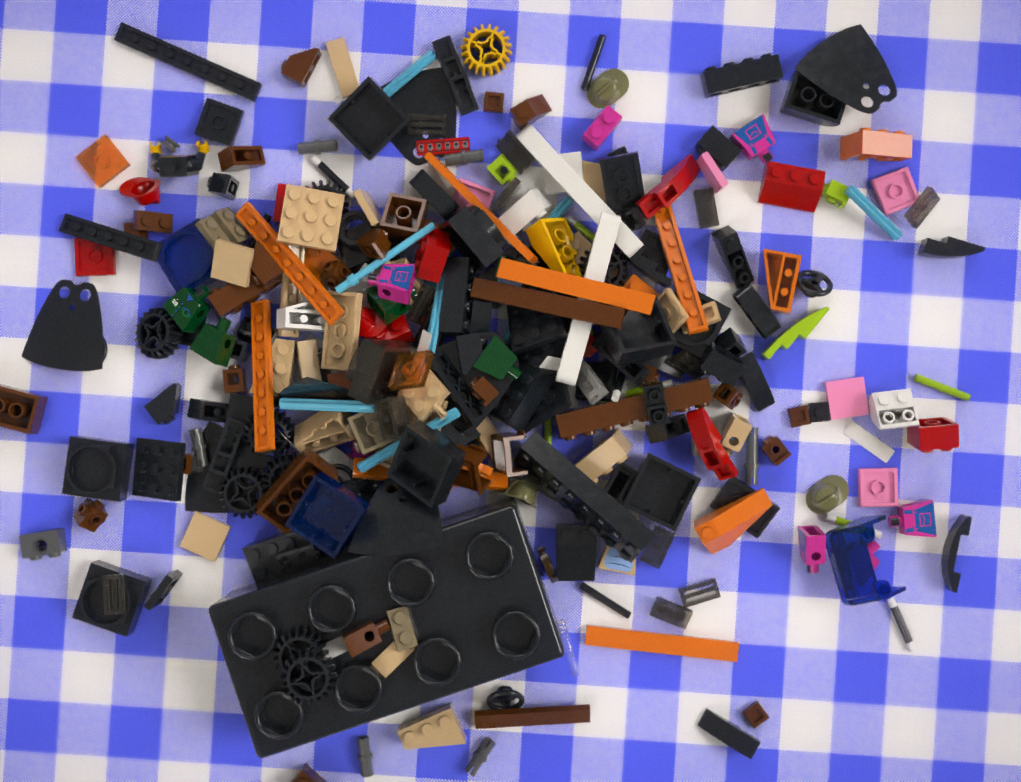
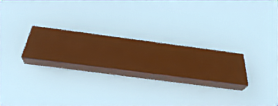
[474,704,590,729]

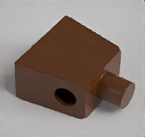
[342,619,391,657]

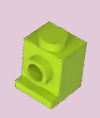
[487,153,518,185]
[821,180,849,209]

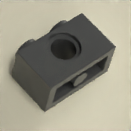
[19,528,67,561]

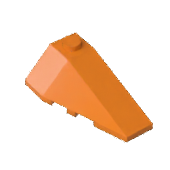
[694,487,773,554]

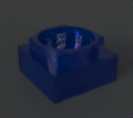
[157,218,218,293]
[285,472,371,558]

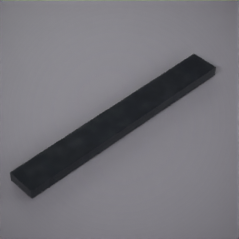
[114,22,262,102]

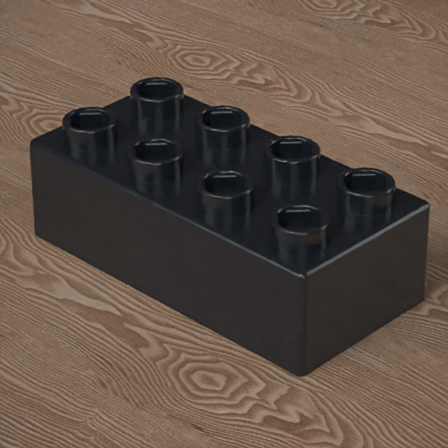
[209,497,565,758]

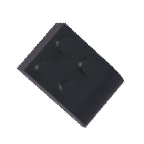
[779,70,846,127]

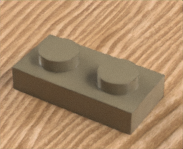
[386,606,418,652]

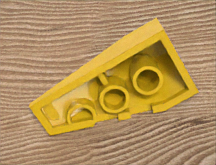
[525,217,581,277]

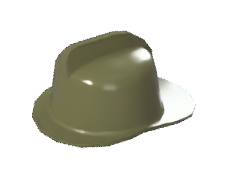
[587,68,629,109]
[806,475,849,514]
[494,480,537,508]

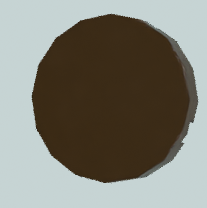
[537,545,558,584]

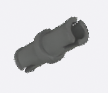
[297,139,338,155]
[444,148,484,167]
[189,428,209,468]
[356,735,374,777]
[464,736,496,776]

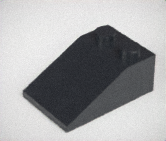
[556,523,596,581]

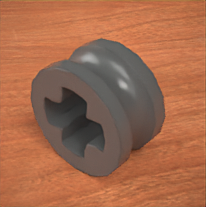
[161,135,180,153]

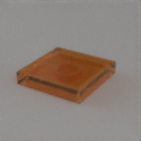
[75,134,131,188]
[388,350,434,391]

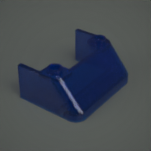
[826,515,906,606]

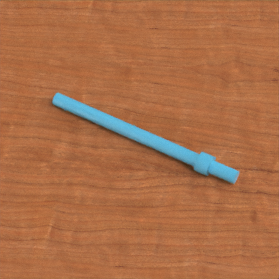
[335,222,436,294]

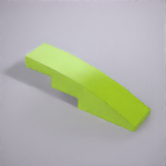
[760,307,830,360]

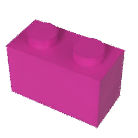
[582,105,622,151]

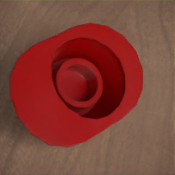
[119,177,161,206]
[359,306,386,338]

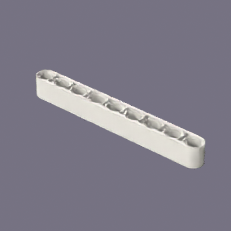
[515,123,644,258]
[555,211,621,386]

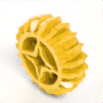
[461,24,512,77]

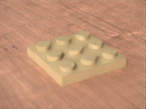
[277,184,345,253]

